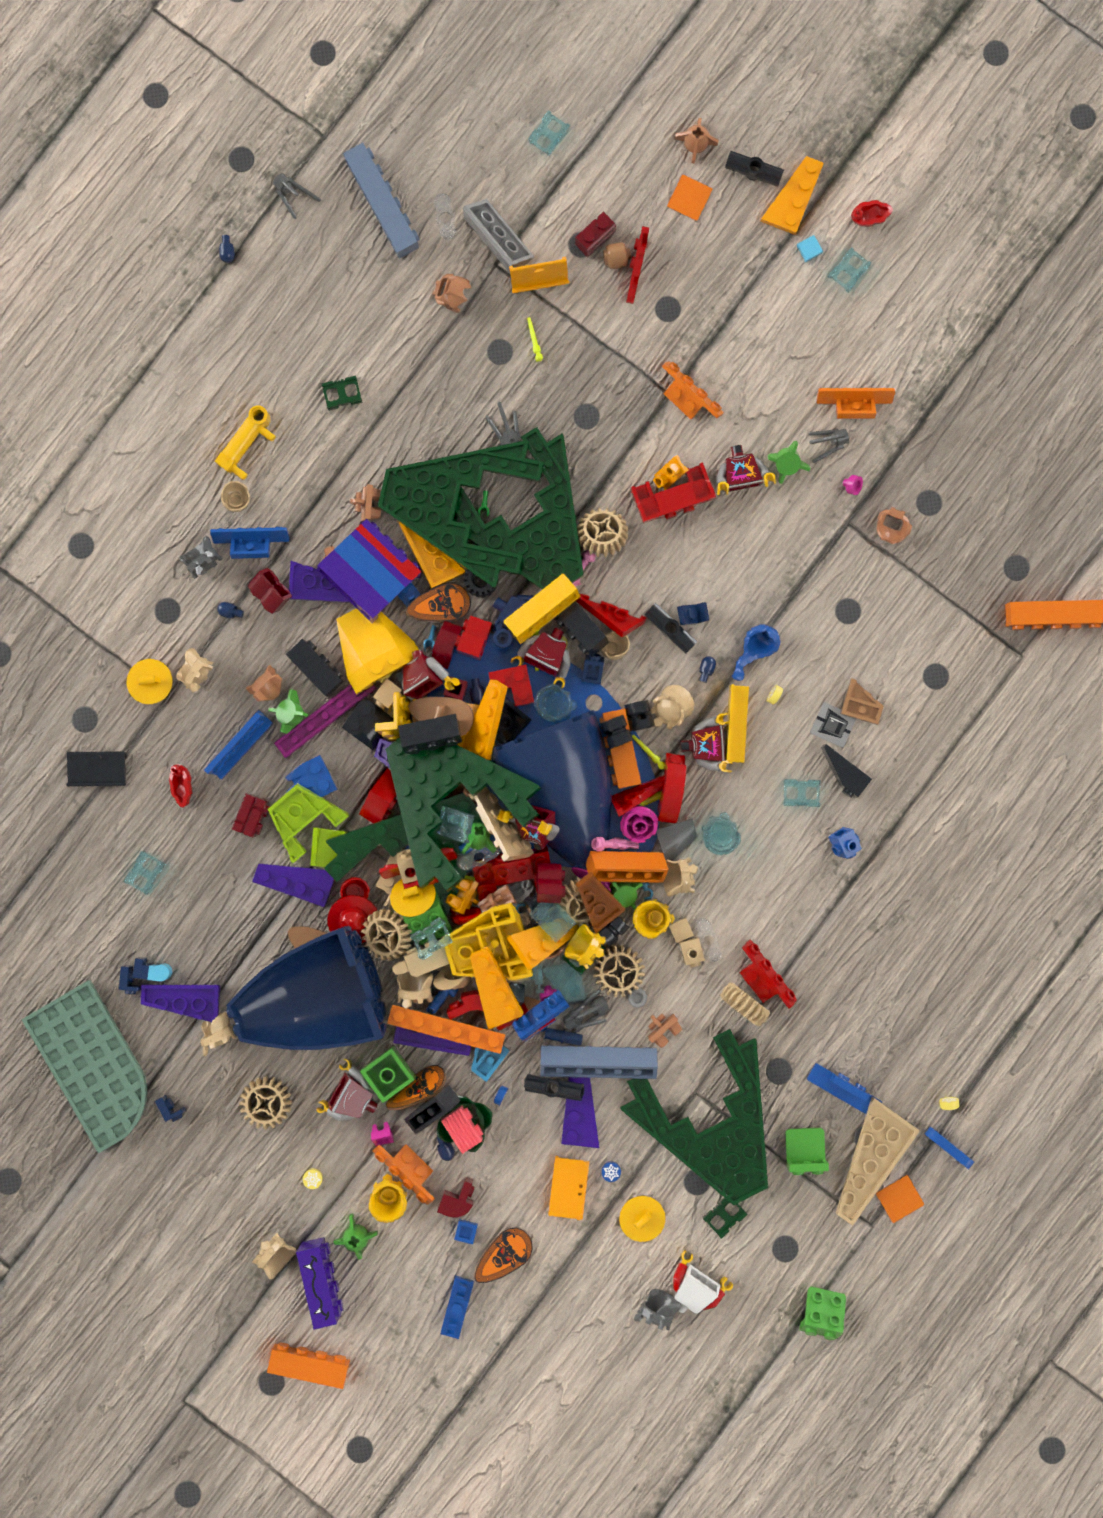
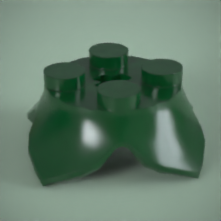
[436,1095,493,1152]

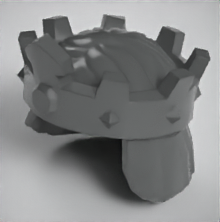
[179,536,223,579]
[634,1289,681,1331]

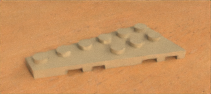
[469,787,534,862]
[836,1096,920,1226]

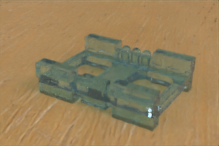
[528,110,570,157]
[828,247,871,293]
[783,779,821,807]
[124,851,166,895]
[410,917,453,960]

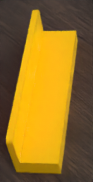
[504,574,580,645]
[725,684,749,763]

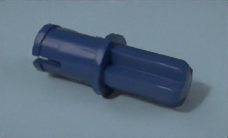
[544,1027,583,1046]

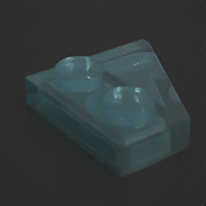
[542,961,586,1003]

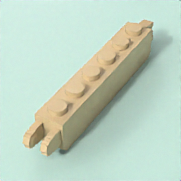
[392,912,530,977]

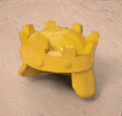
[633,899,675,939]
[564,924,606,969]
[368,1174,407,1223]

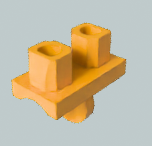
[653,455,688,490]
[445,878,479,914]

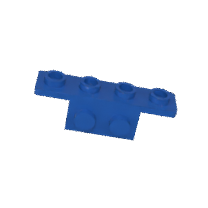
[210,527,289,559]
[807,1063,882,1114]

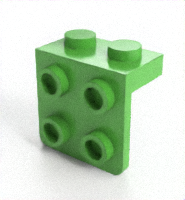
[403,891,452,945]
[785,1128,829,1175]
[799,1287,846,1340]

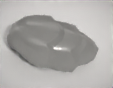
[508,880,533,907]

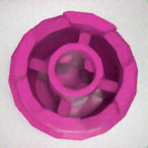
[620,805,658,843]

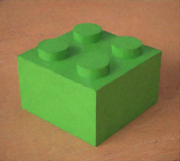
[360,1045,416,1103]

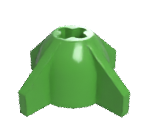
[768,441,811,484]
[268,689,308,734]
[460,821,497,854]
[611,882,643,910]
[333,1214,378,1260]

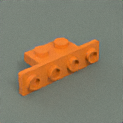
[662,361,724,419]
[816,388,895,419]
[372,1144,435,1205]

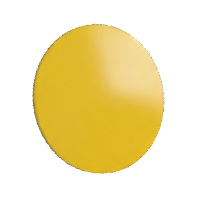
[127,659,173,704]
[390,879,436,917]
[619,1196,665,1242]

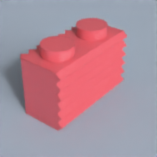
[441,1105,483,1154]

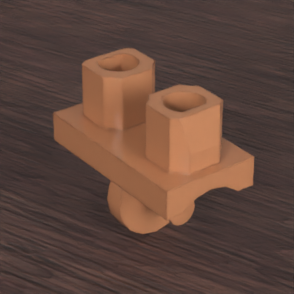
[350,484,381,521]
[478,885,517,912]
[647,1014,682,1048]

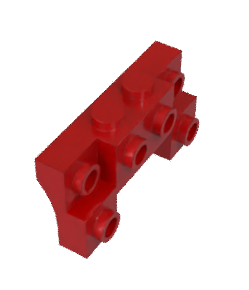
[630,462,716,524]
[472,846,550,902]

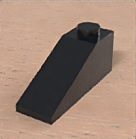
[821,744,872,798]

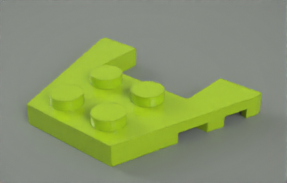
[268,783,349,863]

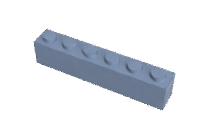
[343,143,420,259]
[540,1045,658,1079]

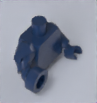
[492,595,534,649]

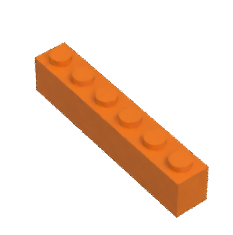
[1005,600,1103,630]
[387,1005,506,1054]

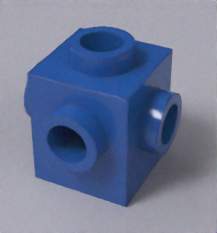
[828,827,862,859]

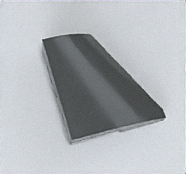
[656,819,697,861]

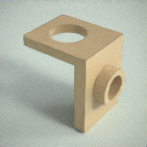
[397,849,417,884]

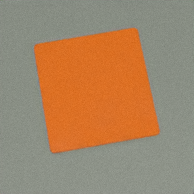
[667,175,713,221]
[876,1175,924,1223]

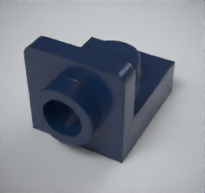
[677,602,709,626]
[582,653,604,685]
[119,965,141,994]
[155,1095,186,1122]

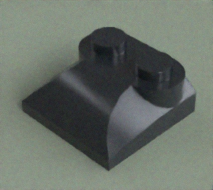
[342,697,394,750]
[496,697,532,744]

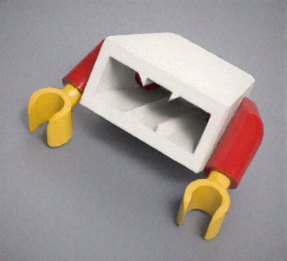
[673,1250,733,1313]

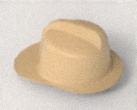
[433,964,472,990]

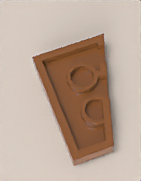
[576,872,625,933]

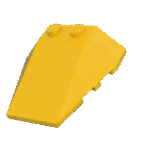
[336,609,419,695]
[442,903,533,980]

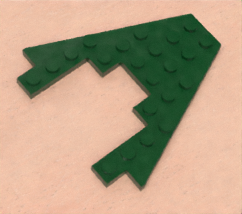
[453,427,584,590]
[378,440,544,588]
[385,737,542,892]
[324,792,483,947]
[620,1028,768,1205]

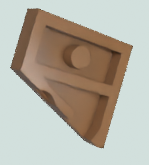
[840,678,884,725]

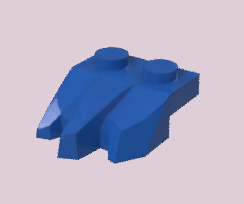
[285,755,338,797]

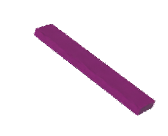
[274,684,377,758]

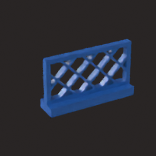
[204,710,274,780]

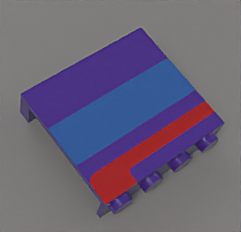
[317,519,421,623]

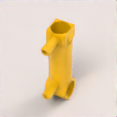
[215,405,276,480]

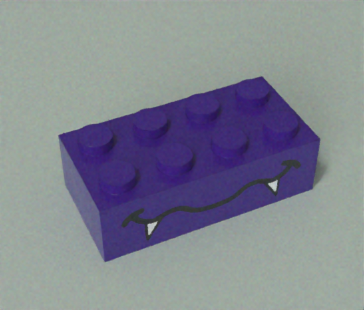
[296,1237,344,1330]

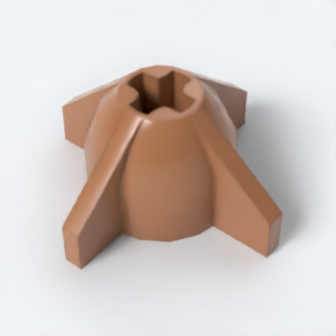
[675,118,719,164]
[246,665,282,702]

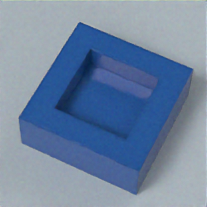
[454,1219,478,1244]

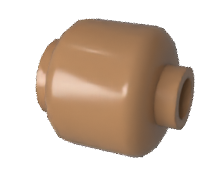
[603,242,631,269]

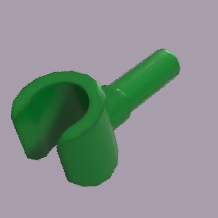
[478,490,490,518]

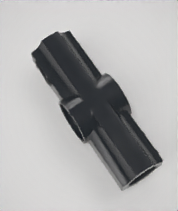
[725,151,784,187]
[644,603,697,654]
[524,1074,585,1101]

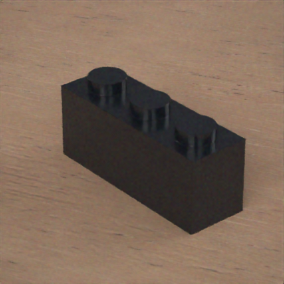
[554,602,609,657]
[286,639,344,697]
[398,714,462,755]
[404,1085,461,1135]

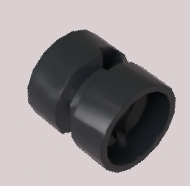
[624,700,654,732]
[600,715,633,749]
[597,916,630,947]

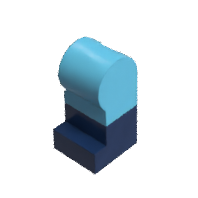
[132,957,172,981]

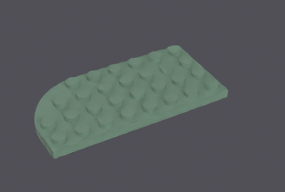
[21,980,147,1153]

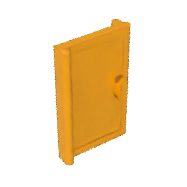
[509,256,570,294]
[548,1156,590,1220]

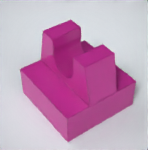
[371,1122,394,1146]

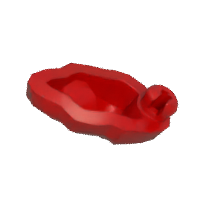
[851,200,893,227]
[169,764,193,808]
[450,906,482,925]

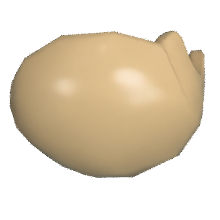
[221,481,250,512]
[601,631,630,660]

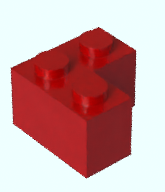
[455,615,493,661]
[488,665,535,707]
[359,768,398,823]

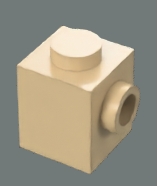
[373,679,403,709]
[679,937,705,968]

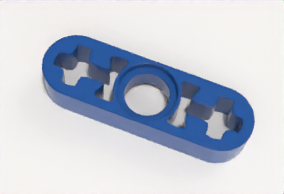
[925,1126,975,1170]

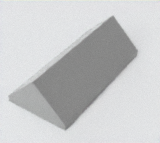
[463,199,534,273]

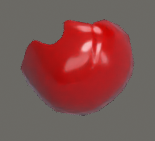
[340,877,370,899]

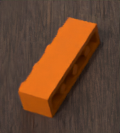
[599,708,641,789]
[586,851,669,883]
[267,1342,350,1389]

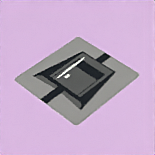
[810,702,856,748]

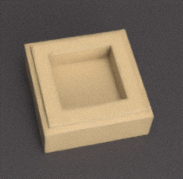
[669,917,694,943]

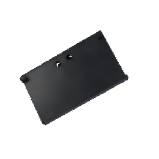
[66,751,126,787]

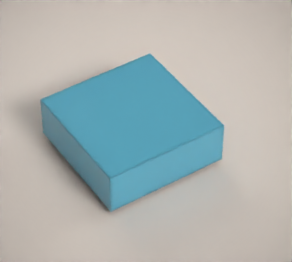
[797,235,823,262]

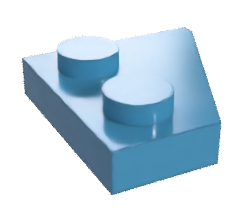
[471,1045,510,1082]

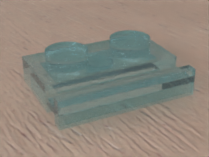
[437,806,474,843]
[529,903,577,943]
[531,962,544,994]

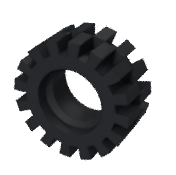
[464,570,499,598]

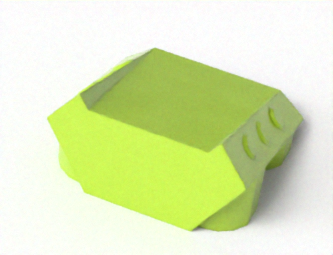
[310,827,348,867]

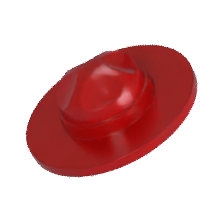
[327,895,377,943]

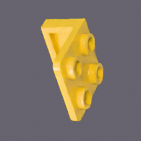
[375,692,412,741]

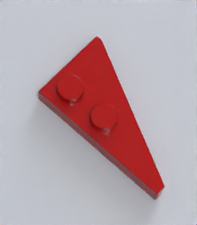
[626,226,650,304]
[576,593,647,637]
[612,775,664,817]

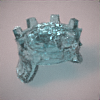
[534,684,578,723]
[702,812,741,855]

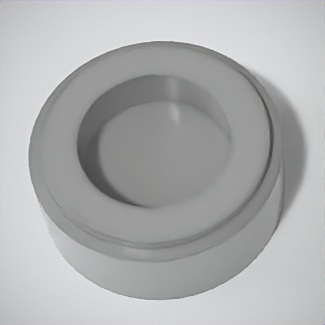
[628,988,647,1008]

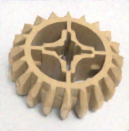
[577,507,628,558]
[556,876,590,927]
[361,908,413,961]
[593,945,645,997]
[720,983,770,1026]
[239,1076,292,1130]

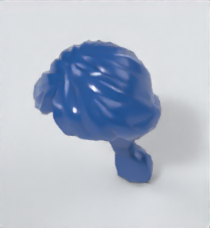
[731,624,781,681]

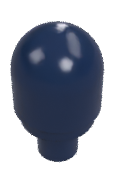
[219,235,235,263]
[217,602,244,619]
[699,656,716,683]
[469,678,485,705]
[436,1137,455,1161]

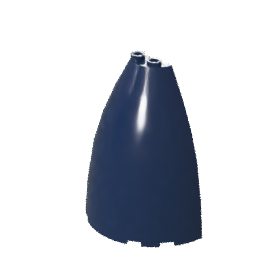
[491,710,612,868]
[226,926,386,1050]

